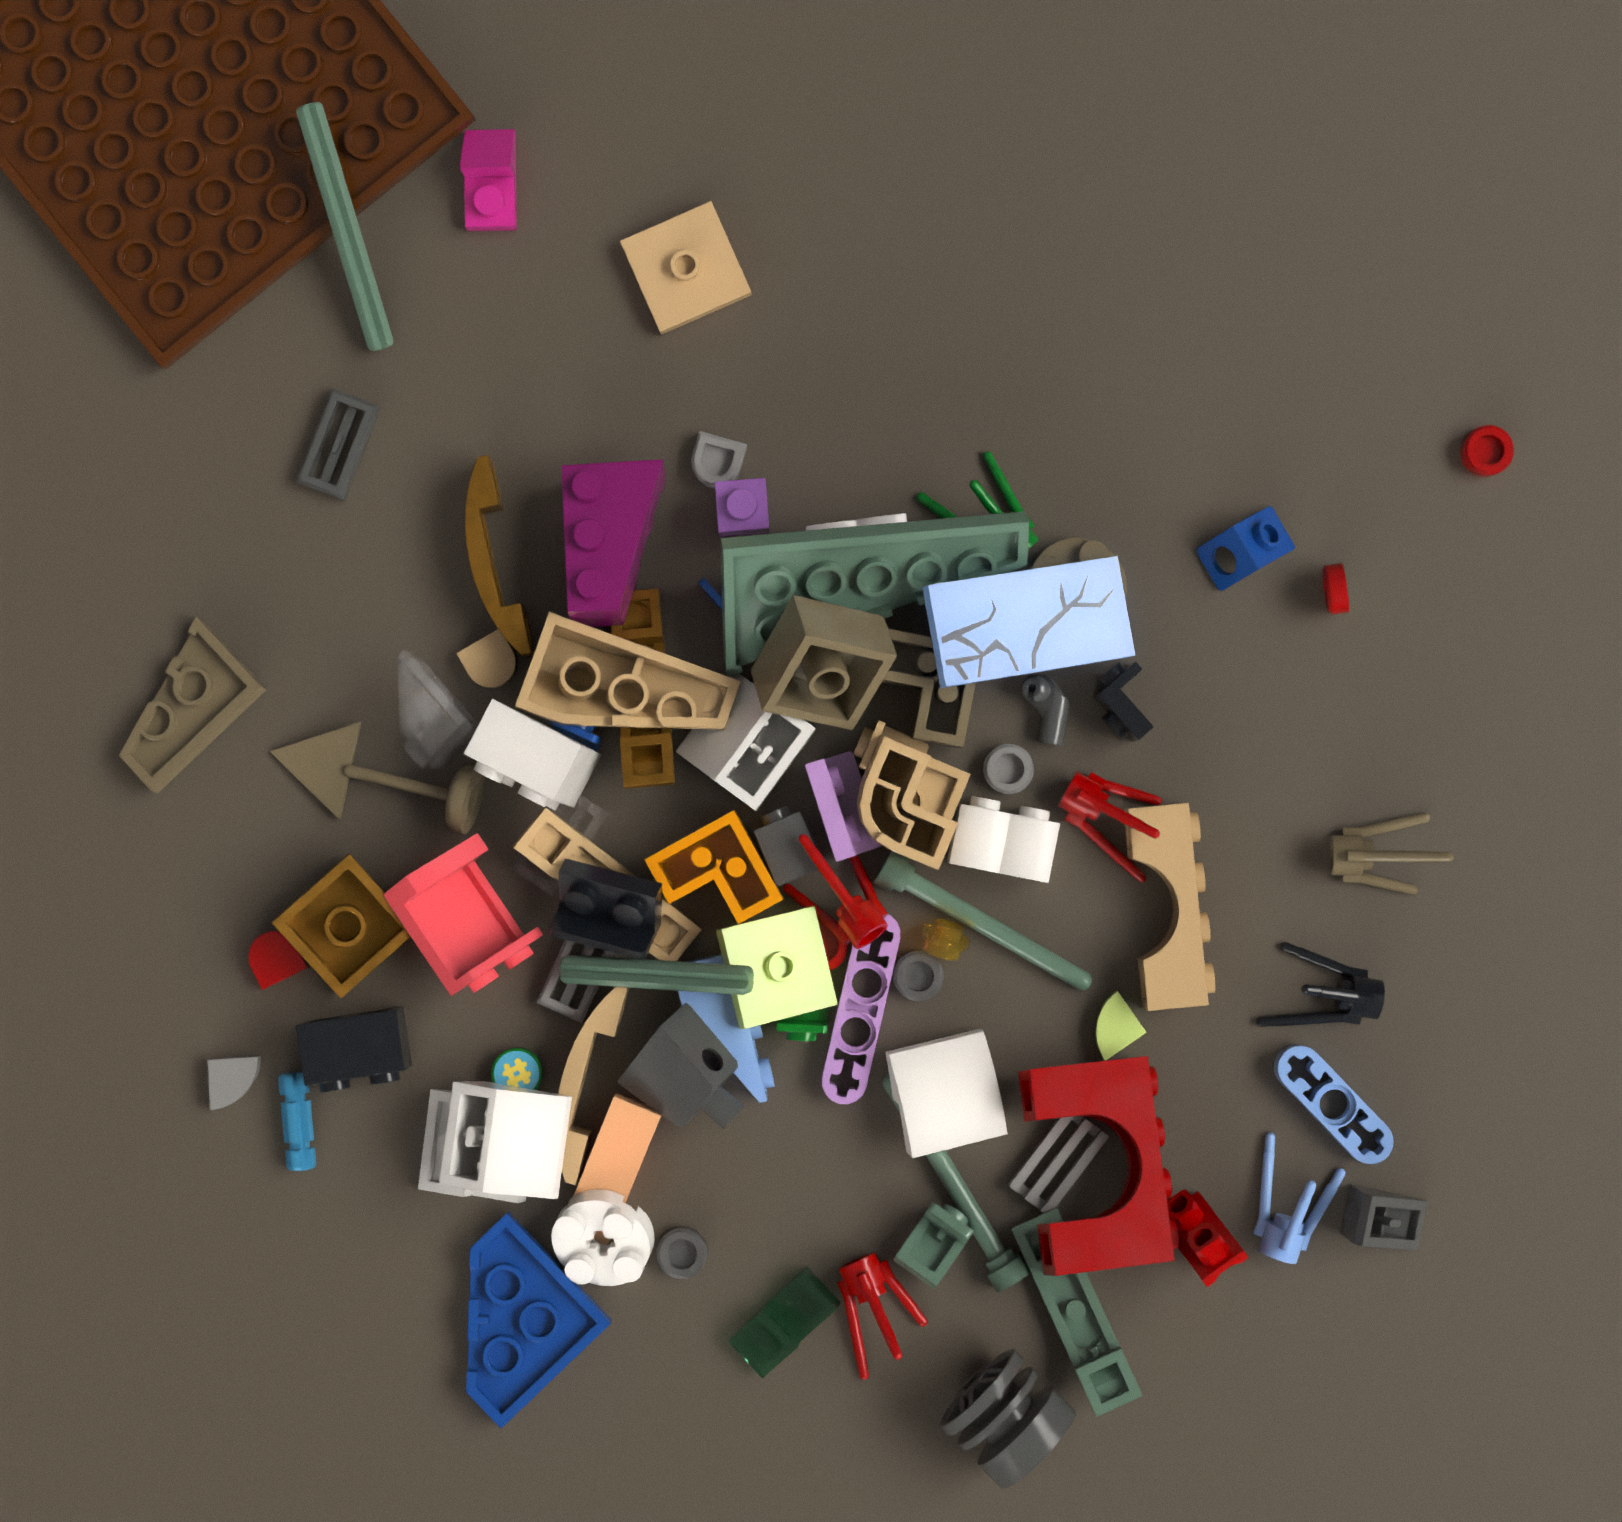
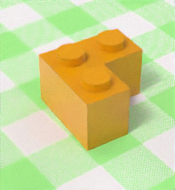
[644,810,784,924]

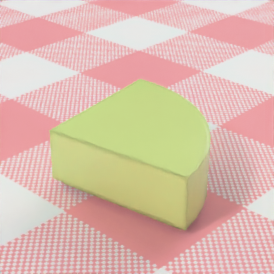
[1095,990,1147,1061]

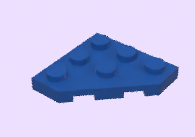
[466,1211,612,1428]

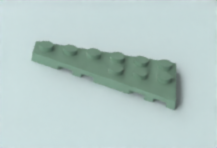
[720,511,1029,677]

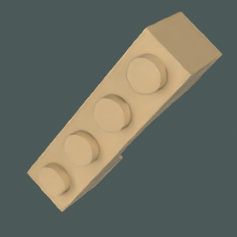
[1123,803,1215,1011]

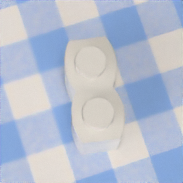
[947,796,1060,883]

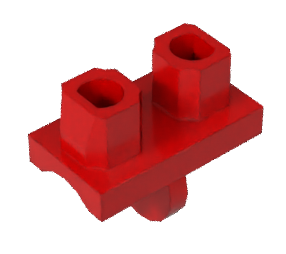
[1167,1189,1249,1287]

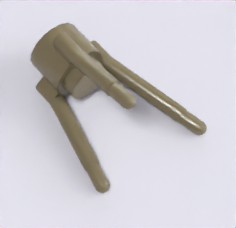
[1329,813,1454,895]

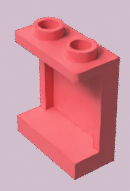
[383,833,543,996]

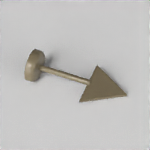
[270,722,485,835]

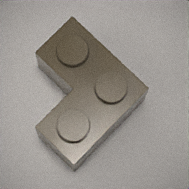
[881,629,976,749]

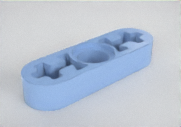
[1274,1044,1394,1164]

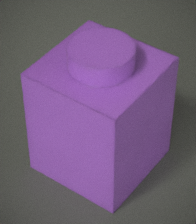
[715,478,770,538]

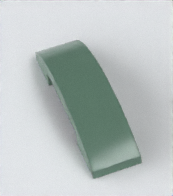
[1011,1207,1143,1417]

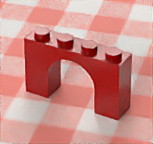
[1018,1056,1179,1276]

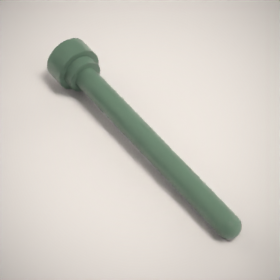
[872,850,1092,990]
[883,1073,1031,1292]

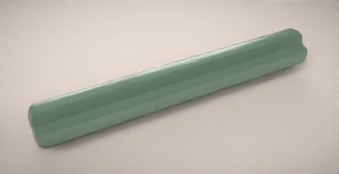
[560,955,754,995]

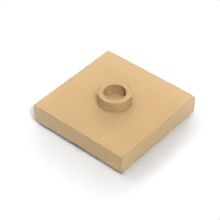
[620,201,752,335]

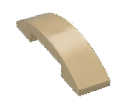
[513,807,702,961]
[558,987,630,1185]

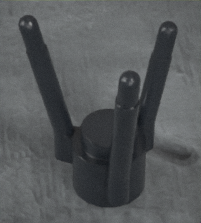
[1256,942,1385,1027]

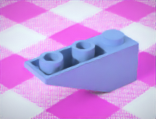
[678,953,775,1103]

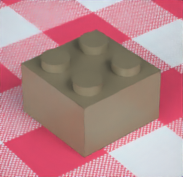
[750,595,897,730]

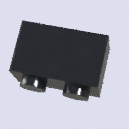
[295,1006,412,1092]

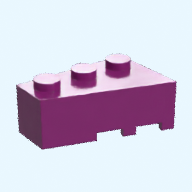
[561,459,667,627]

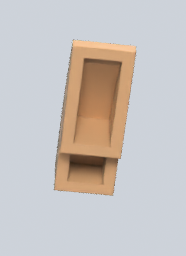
[573,1093,662,1245]

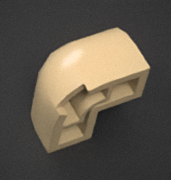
[857,736,971,870]

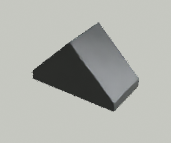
[1340,1184,1428,1251]

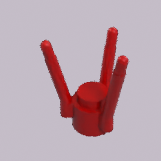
[1058,771,1162,883]
[783,834,888,949]
[836,1252,928,1380]

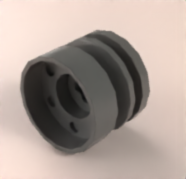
[939,1348,1076,1488]

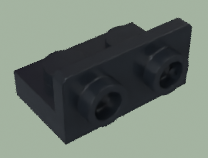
[549,858,662,960]

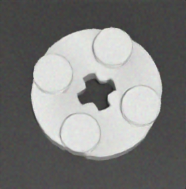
[551,1189,655,1286]

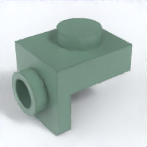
[893,1202,974,1290]

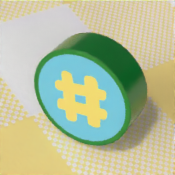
[491,1047,543,1090]

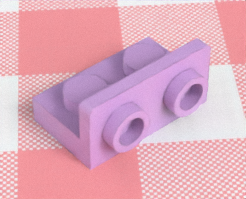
[805,752,881,862]

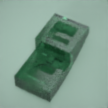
[728,1266,841,1378]

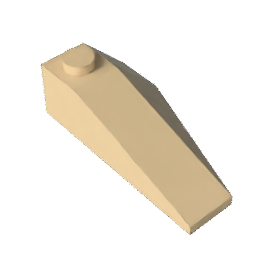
[514,612,741,730]

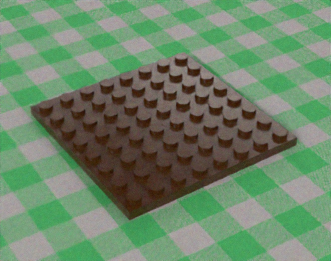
[0,0,476,370]

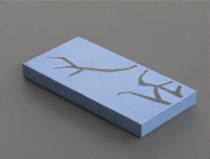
[922,556,1135,688]

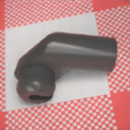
[1022,674,1070,746]

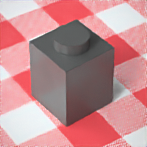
[754,806,818,887]

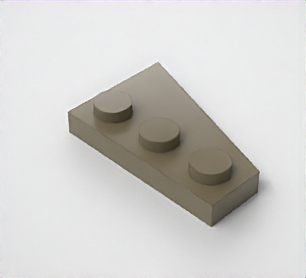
[119,616,267,794]

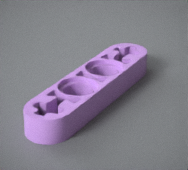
[822,914,901,1104]

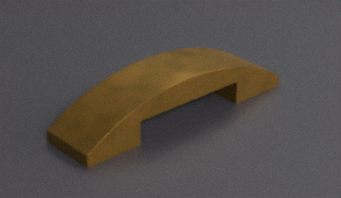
[465,455,535,657]
[611,588,675,789]

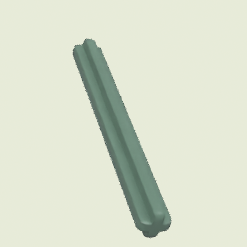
[296,102,394,351]

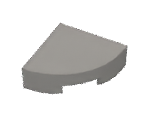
[207,1055,261,1110]

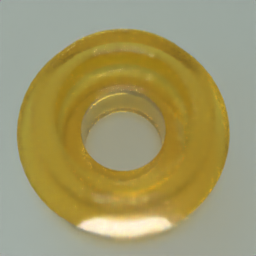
[920,919,971,961]

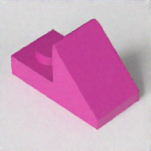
[460,129,517,231]

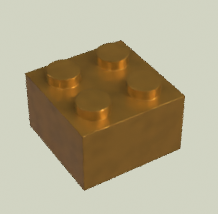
[272,853,411,998]

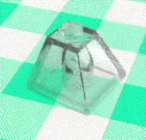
[398,649,479,769]

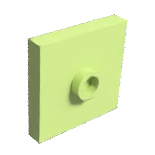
[716,906,838,1029]

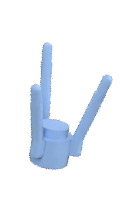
[1253,1132,1346,1264]

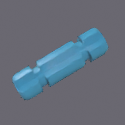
[278,1071,317,1171]

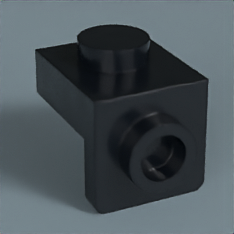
[1094,662,1154,742]

